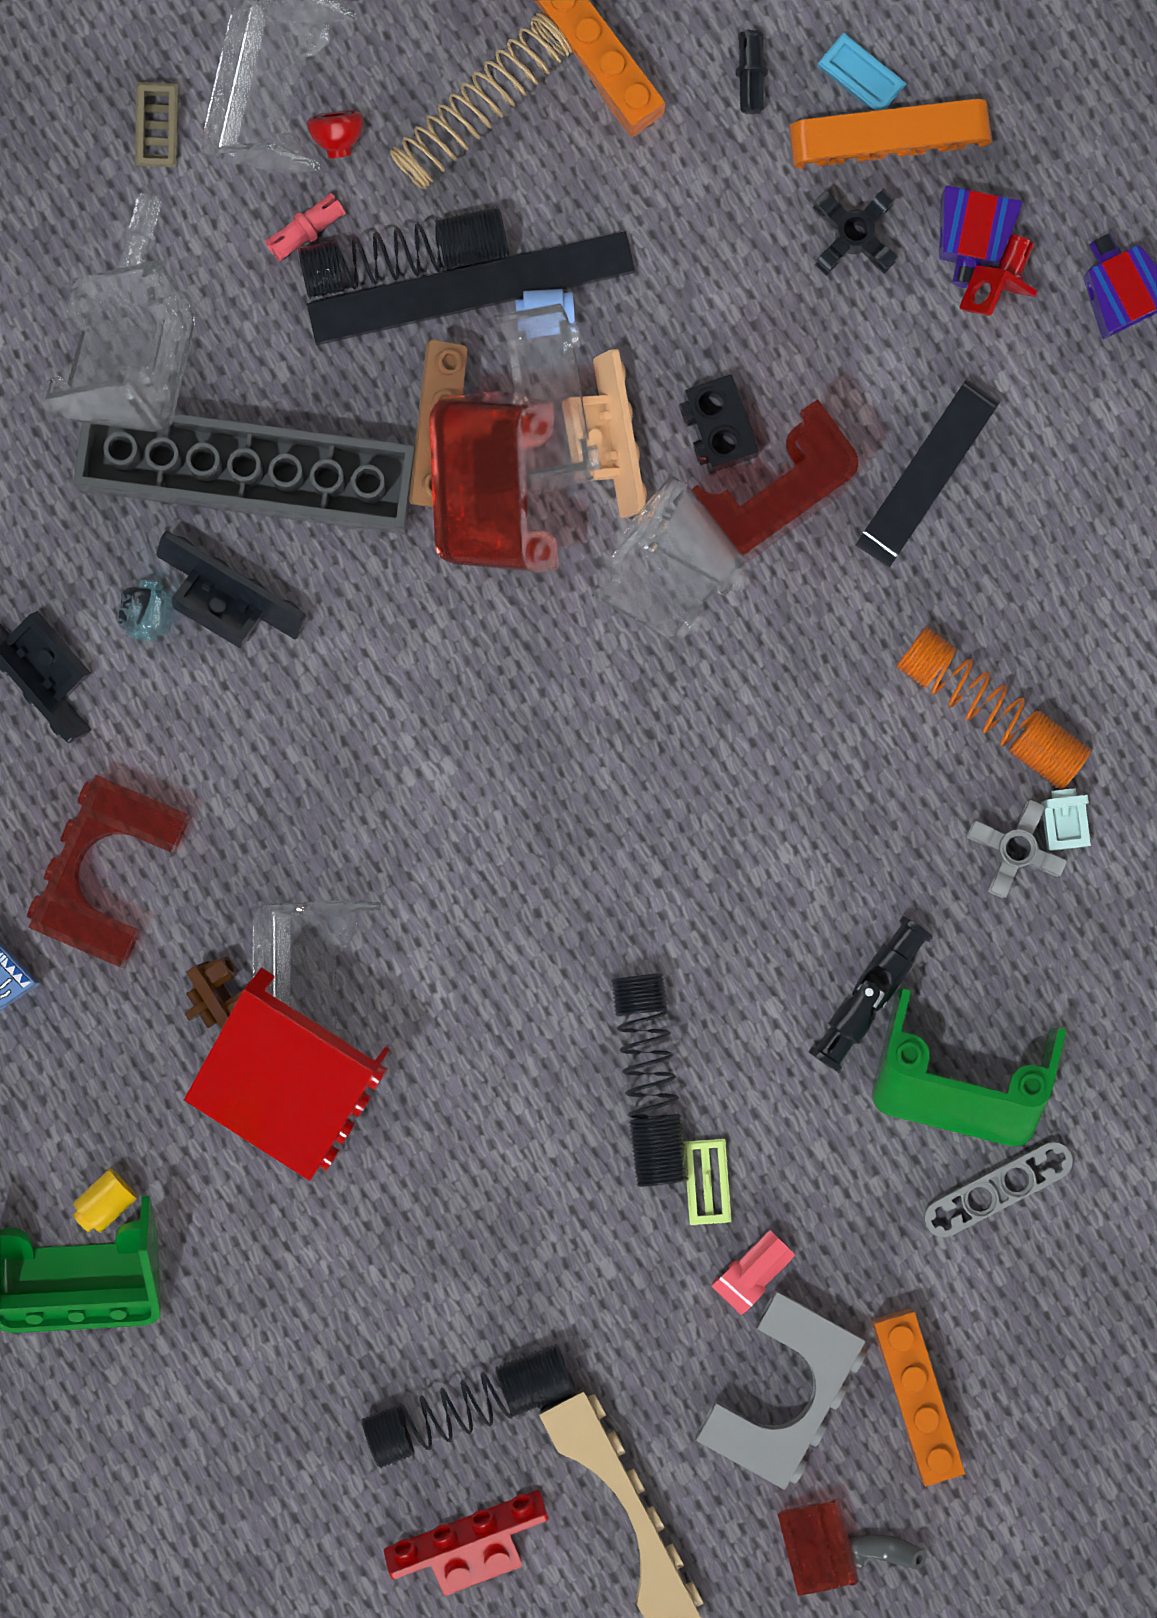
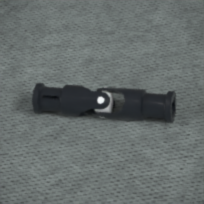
[808,916,933,1073]

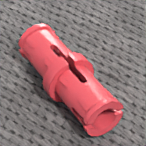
[264,193,346,262]

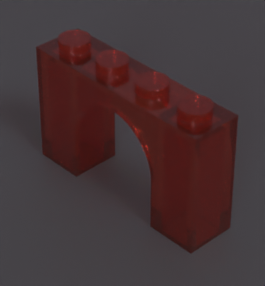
[27,775,191,968]

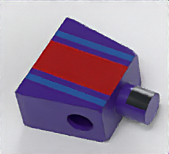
[939,185,1022,288]
[1083,233,1157,340]

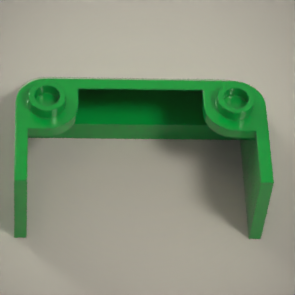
[872,989,1067,1147]
[0,1195,161,1333]

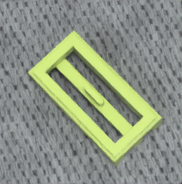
[683,1138,731,1225]

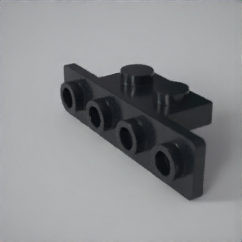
[156,531,307,648]
[0,611,91,743]

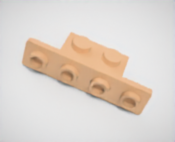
[564,349,647,518]

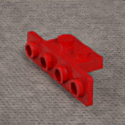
[383,1490,549,1596]

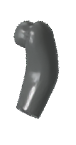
[844,1535,927,1570]

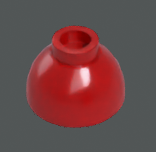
[306,110,363,158]

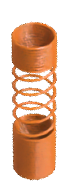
[896,626,1092,790]

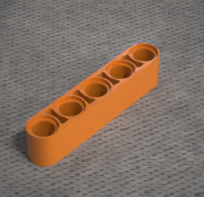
[789,99,992,169]

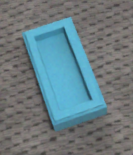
[817,32,907,111]

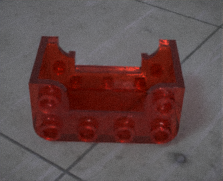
[678,399,859,570]

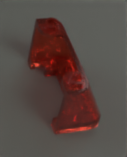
[429,391,559,572]

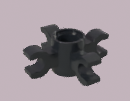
[812,188,898,276]

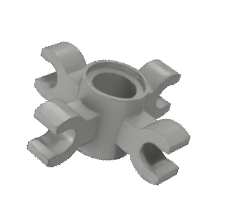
[966,800,1067,899]

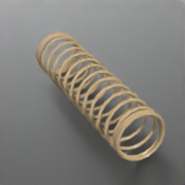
[390,13,572,190]

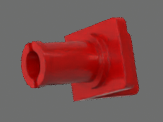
[960,234,1038,316]

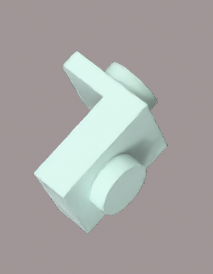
[1041,788,1091,851]

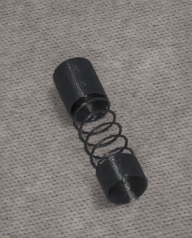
[298,206,509,299]
[611,973,689,1187]
[361,1343,576,1469]

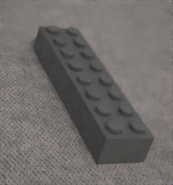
[73,402,415,535]

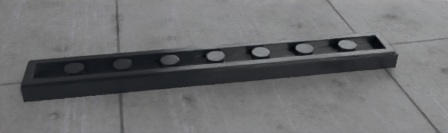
[307,231,635,346]

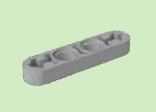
[923,1142,1073,1237]

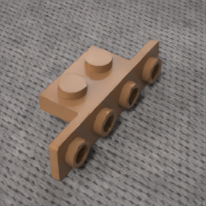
[409,340,467,510]

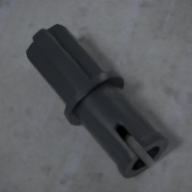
[735,30,768,114]

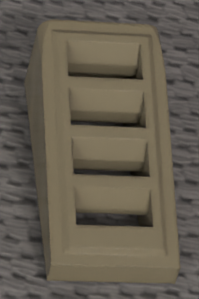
[135,82,179,167]

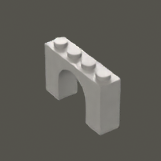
[695,1290,867,1490]

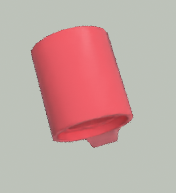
[711,1229,795,1315]

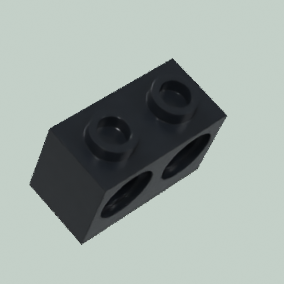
[679,374,759,473]

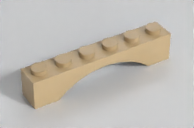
[539,1388,704,1618]

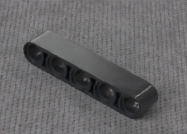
[855,379,1000,568]

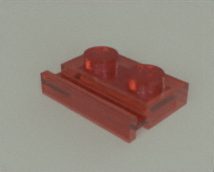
[778,1499,859,1596]

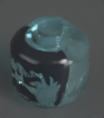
[117,580,174,642]

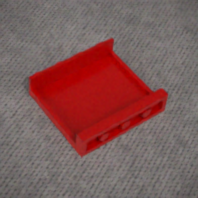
[184,967,390,1181]

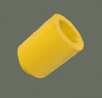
[72,1168,138,1233]

